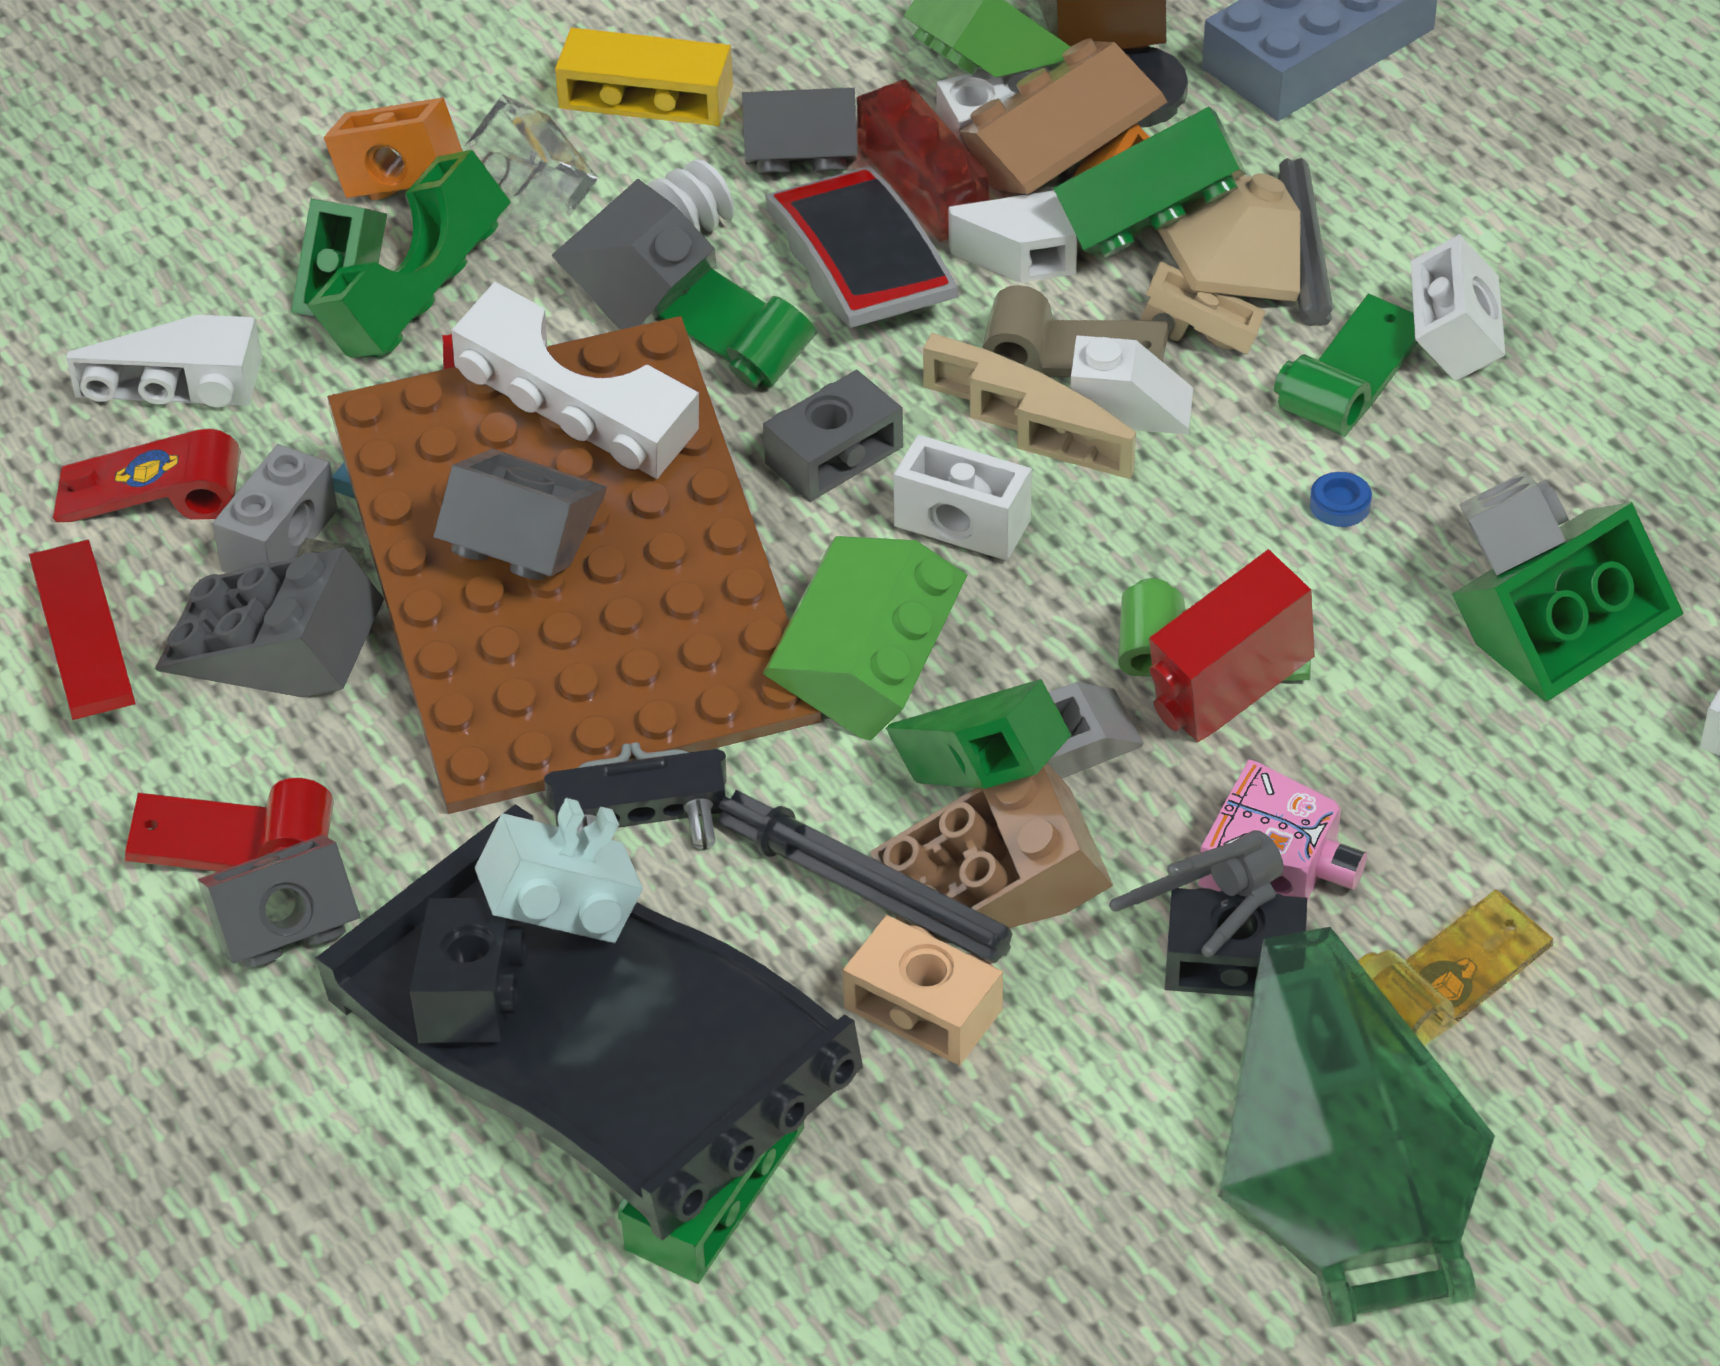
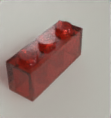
[857,79,989,242]

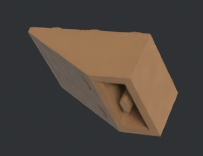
[870,763,1114,944]

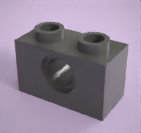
[763,369,903,502]
[197,835,361,968]

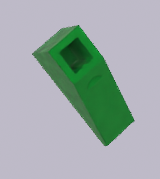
[885,679,1071,789]

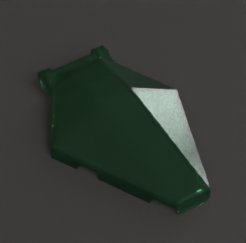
[1218,927,1495,1327]

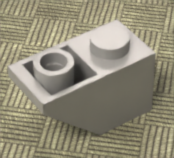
[1047,682,1144,778]

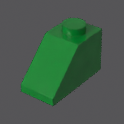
[291,198,388,317]

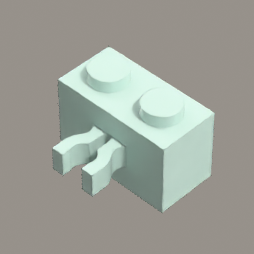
[475,798,643,943]

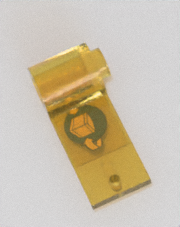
[1346,889,1553,1055]

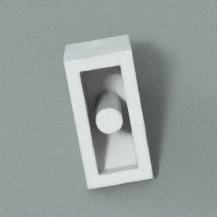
[1071,336,1193,435]

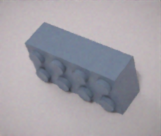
[1202,0,1437,121]

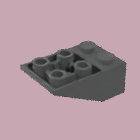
[155,547,384,697]

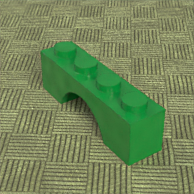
[307,149,511,358]

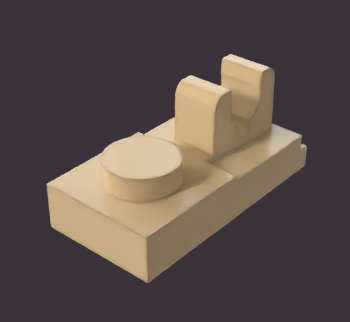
[1140,261,1266,354]

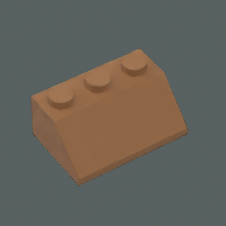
[959,38,1167,194]

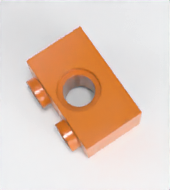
[323,97,463,200]

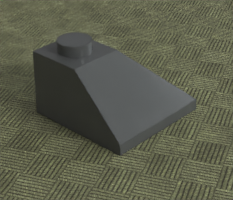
[552,179,716,330]

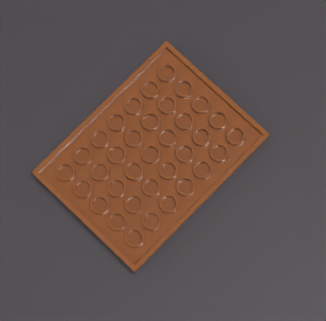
[327,316,821,814]

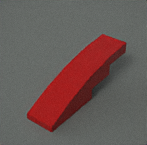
[29,539,136,720]

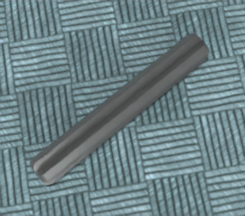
[1278,158,1333,326]

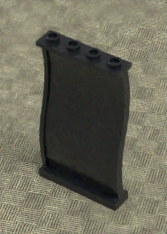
[315,804,863,1241]

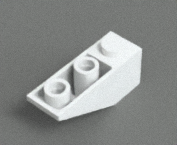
[66,315,262,407]

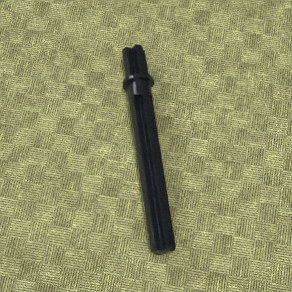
[718,790,1013,963]

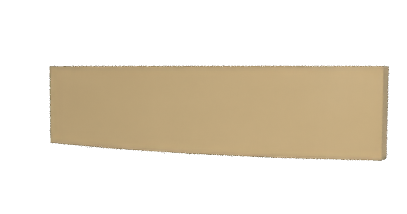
[923,333,1136,479]

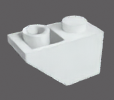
[949,190,1077,283]

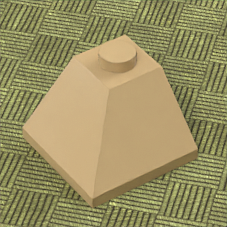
[1158,173,1300,302]

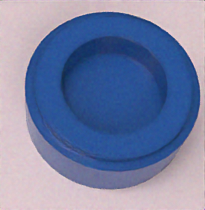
[1310,472,1372,527]

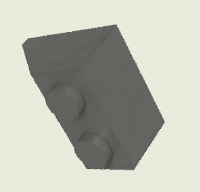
[742,87,858,174]
[433,448,607,580]

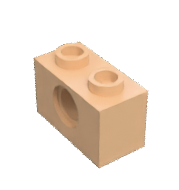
[843,915,1003,1066]

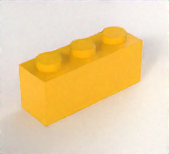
[555,27,733,126]

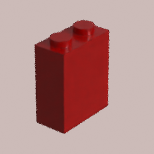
[1149,549,1315,743]

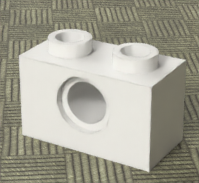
[1411,234,1505,380]
[893,434,1032,561]

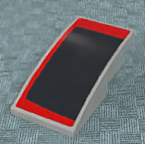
[765,166,959,328]

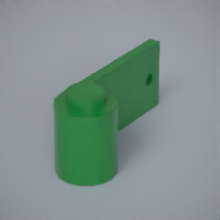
[658,269,817,389]
[1274,293,1418,437]

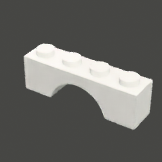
[452,281,699,479]

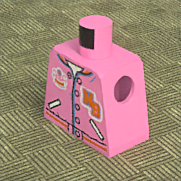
[1198,759,1367,901]

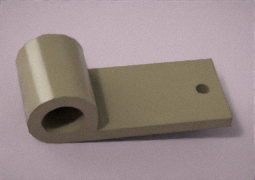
[982,285,1169,377]

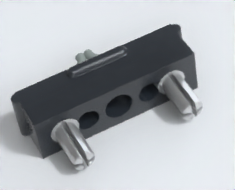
[544,743,727,849]

